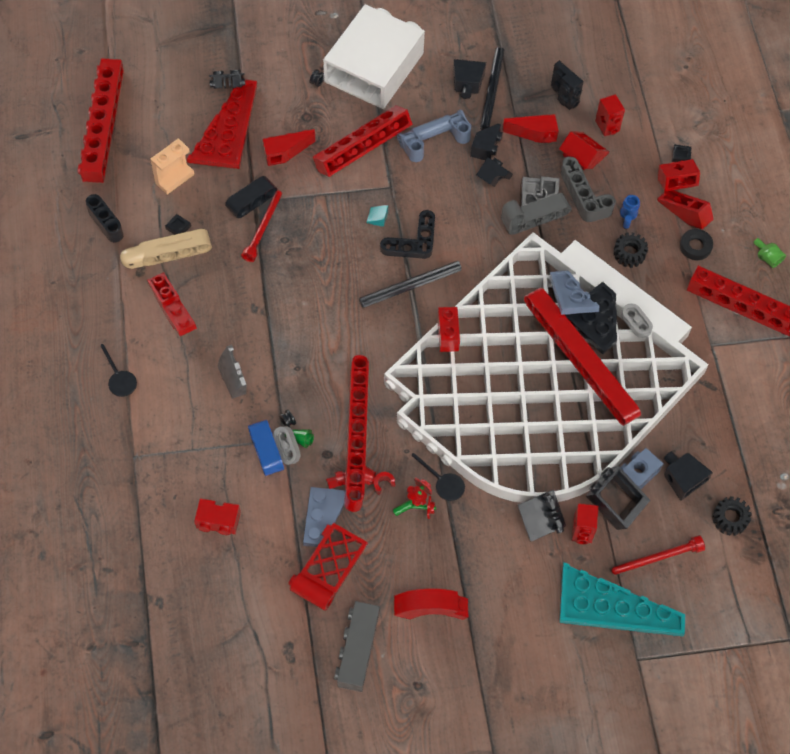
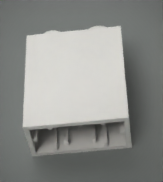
[323,4,425,109]

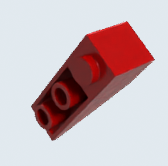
[263,129,315,166]

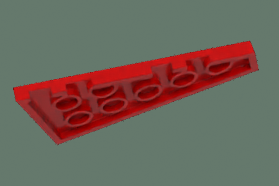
[187,80,257,169]

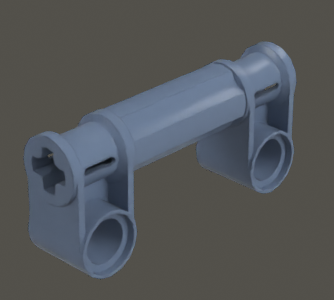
[397,110,471,162]

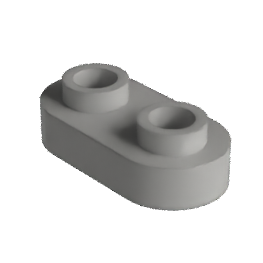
[621,303,653,338]
[273,426,301,465]

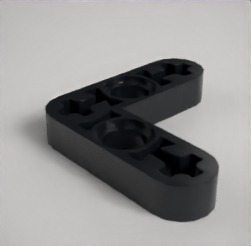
[380,210,435,259]

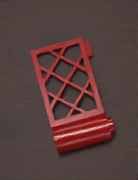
[288,523,368,611]

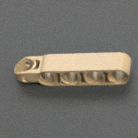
[120,229,212,269]

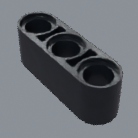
[225,176,278,219]
[86,194,124,243]

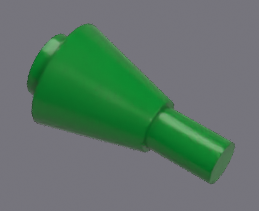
[285,429,314,448]

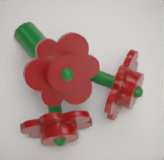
[393,478,436,519]

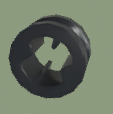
[309,69,324,87]
[279,409,296,427]

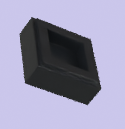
[672,144,692,162]
[165,214,191,235]

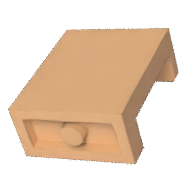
[150,139,194,195]

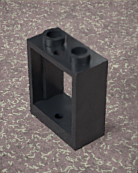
[586,466,650,530]

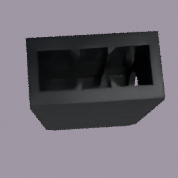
[453,59,486,99]
[663,451,713,501]

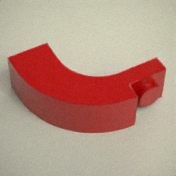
[394,588,468,620]

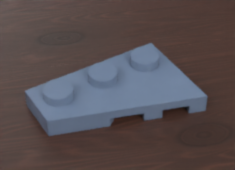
[550,271,600,315]
[303,487,345,547]

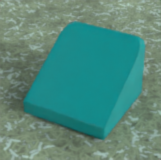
[367,205,388,227]

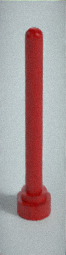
[241,190,282,262]
[611,535,705,575]

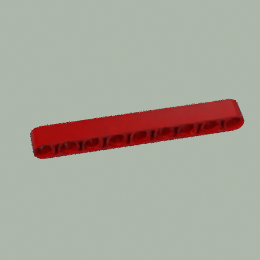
[524,287,641,426]
[344,355,369,512]

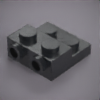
[551,60,584,110]

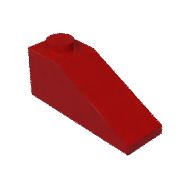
[502,114,559,143]
[657,190,714,229]

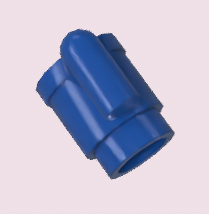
[620,195,640,229]

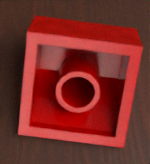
[559,131,610,170]

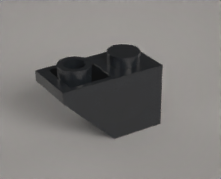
[470,124,503,160]

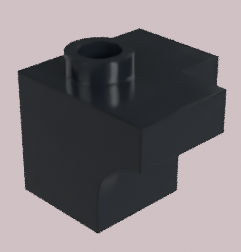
[476,157,513,187]

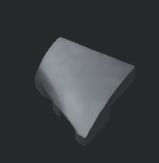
[521,177,559,207]
[218,345,247,399]

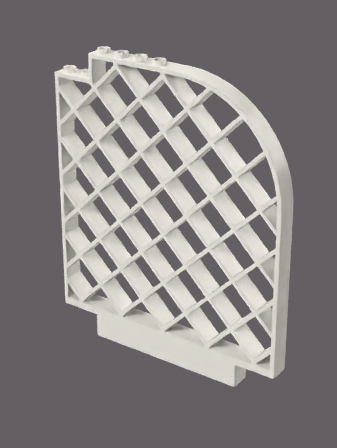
[384,232,709,503]

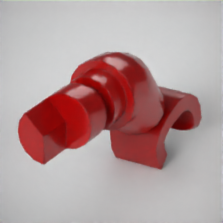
[326,464,395,496]

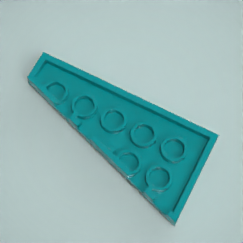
[559,562,685,637]

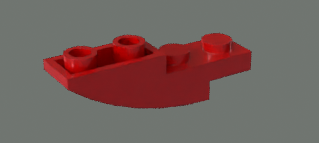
[147,272,197,336]

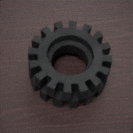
[613,232,648,268]
[712,496,752,536]

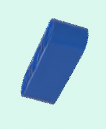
[248,420,284,476]

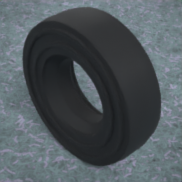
[680,229,713,260]

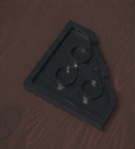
[564,282,617,354]

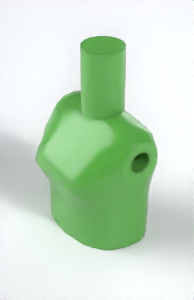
[753,238,786,268]

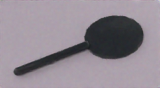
[100,344,137,397]
[412,453,465,501]

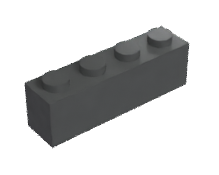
[334,601,380,692]

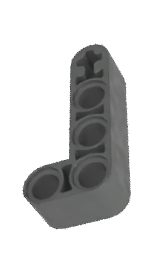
[561,157,616,222]
[501,193,572,235]

